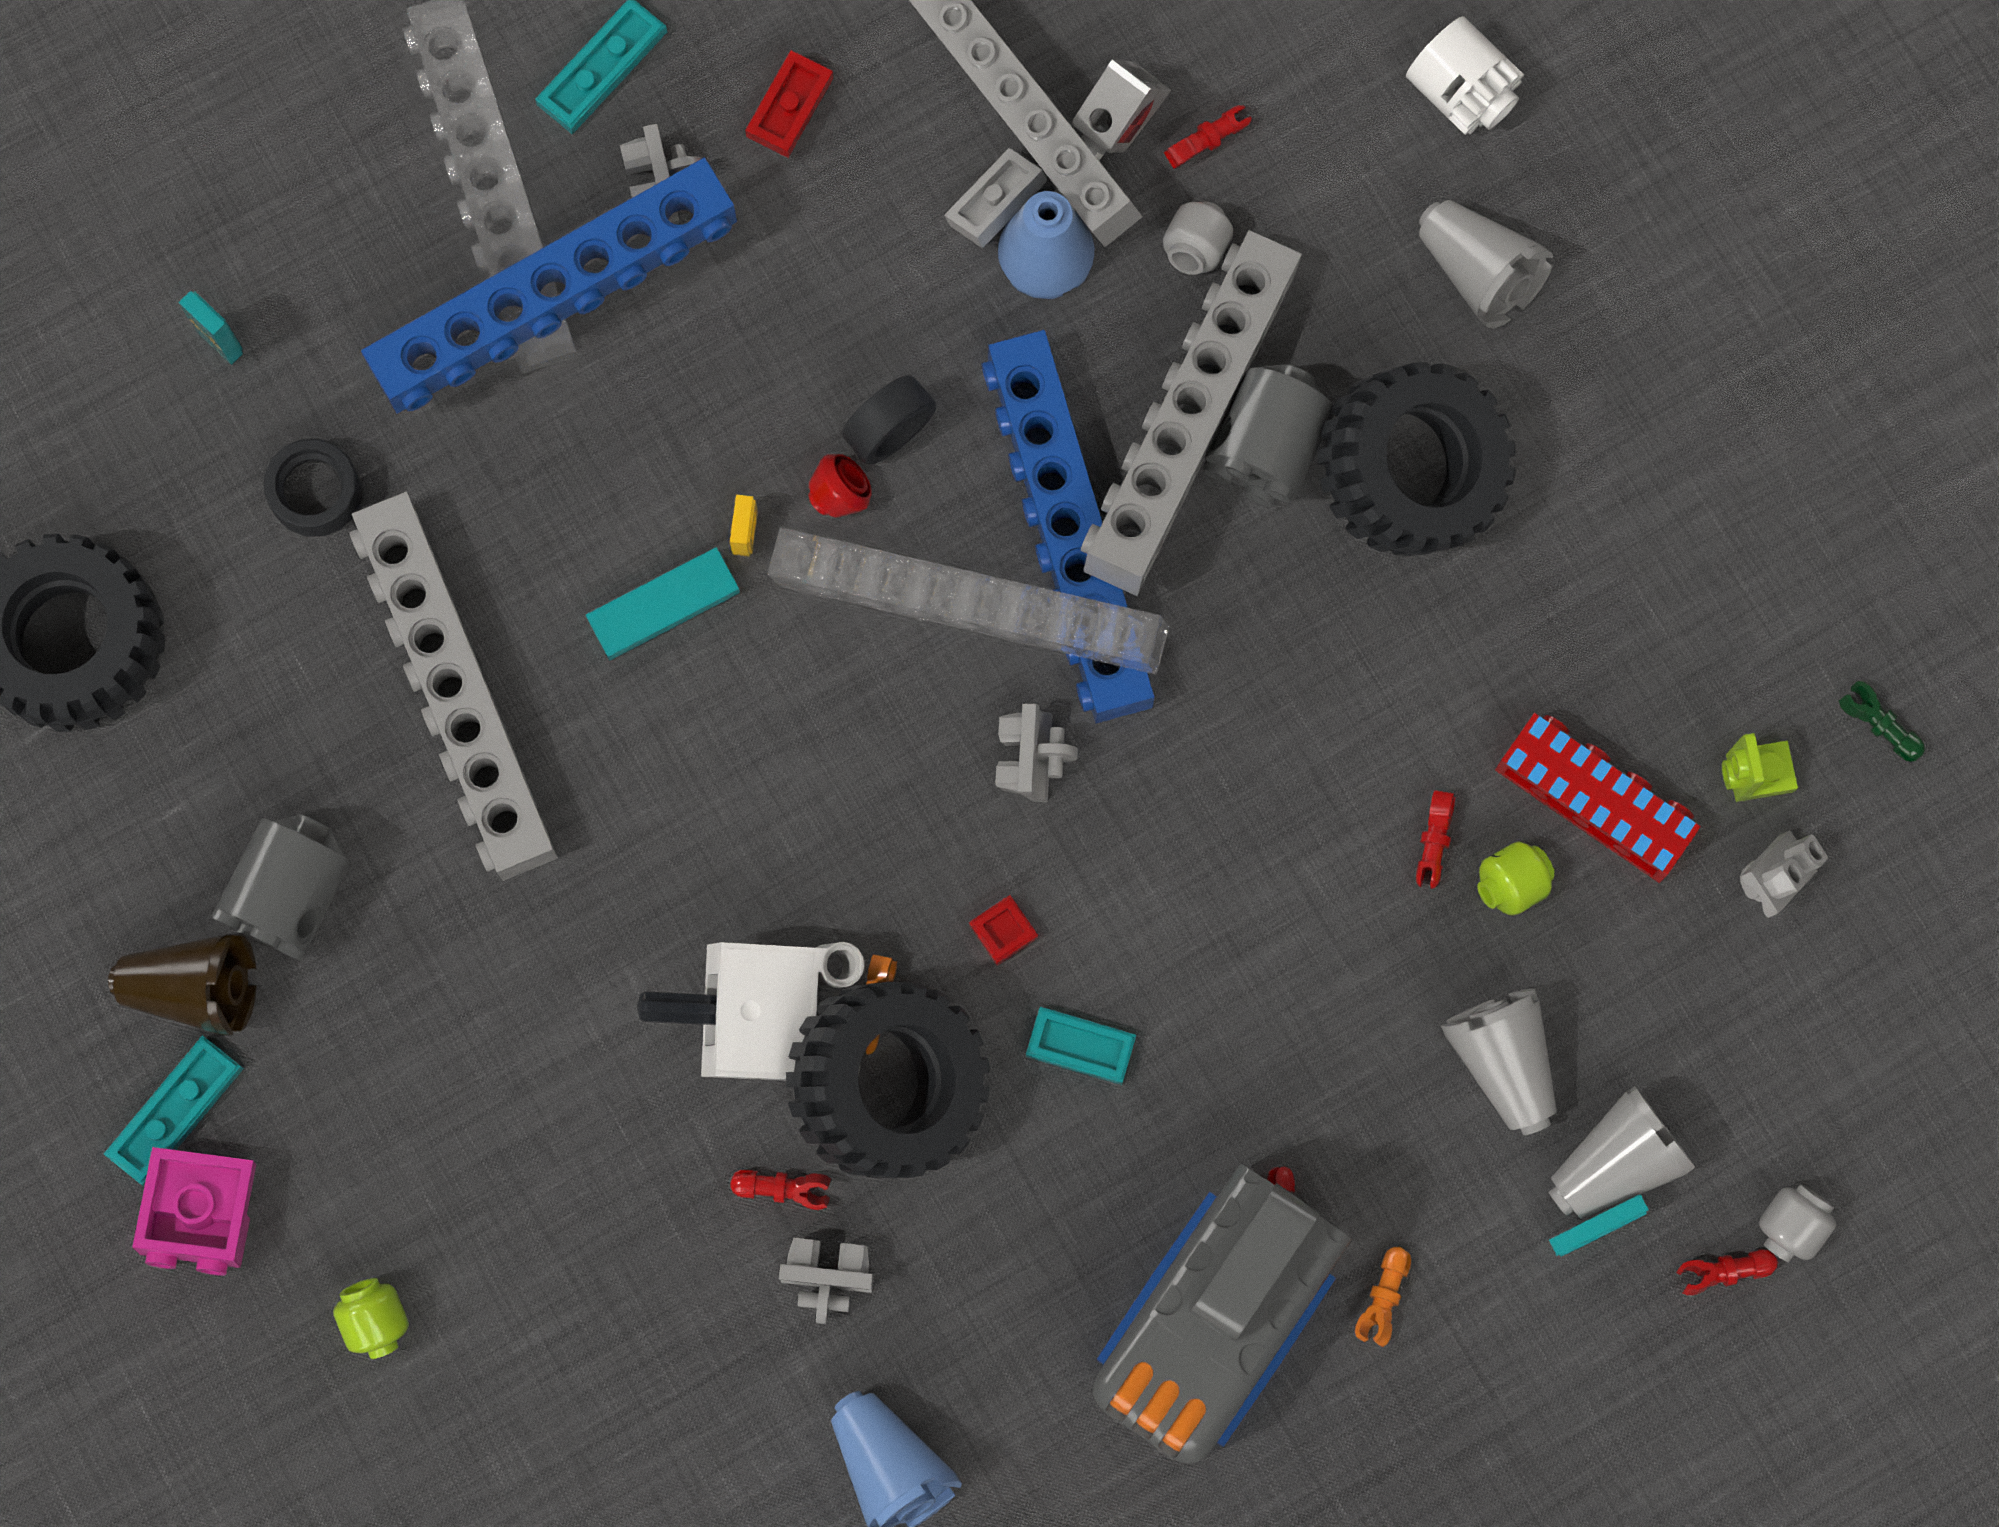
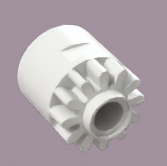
[1406,16,1524,135]

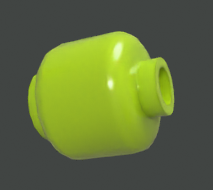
[1477,841,1555,916]
[333,1278,409,1359]

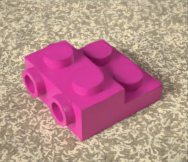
[132,1147,256,1276]

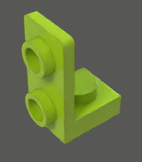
[1722,733,1798,802]

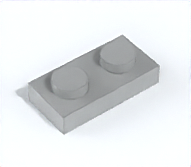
[944,148,1047,249]

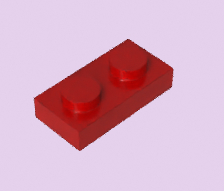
[745,50,834,158]

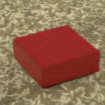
[969,895,1038,966]

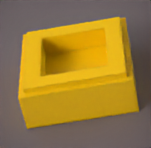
[730,495,758,557]

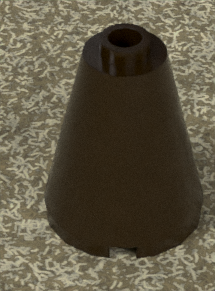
[108,934,257,1035]

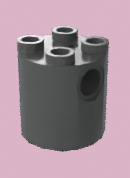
[1204,364,1334,507]
[211,813,351,962]

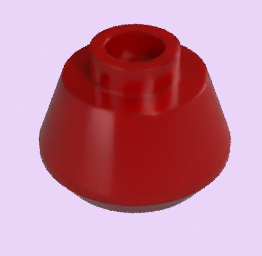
[808,454,872,518]

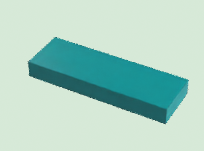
[535,0,667,135]
[586,547,740,661]
[104,1035,244,1186]

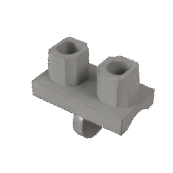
[620,124,701,222]
[995,704,1078,802]
[1740,830,1828,918]
[779,1238,874,1325]

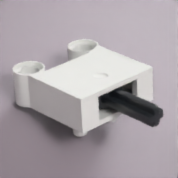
[637,942,864,1081]

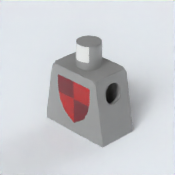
[1072,60,1171,161]

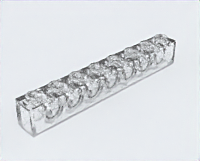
[402,0,578,374]
[767,527,1169,675]

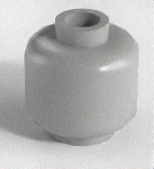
[1163,202,1233,275]
[1759,1184,1836,1263]

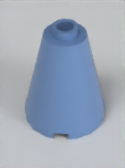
[998,191,1094,299]
[831,1391,962,1527]

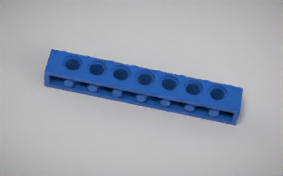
[361,157,737,414]
[981,330,1154,724]

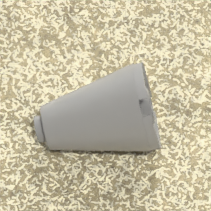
[1419,200,1553,329]
[1441,988,1557,1135]
[1549,1086,1696,1219]

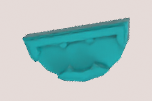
[1549,1194,1649,1257]

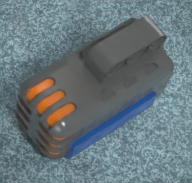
[1093,1164,1352,1464]

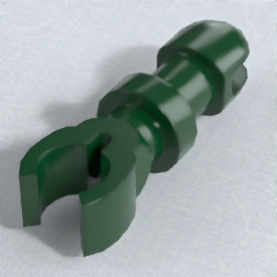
[1839,681,1925,762]

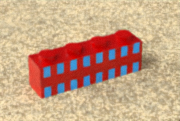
[1495,713,1701,883]

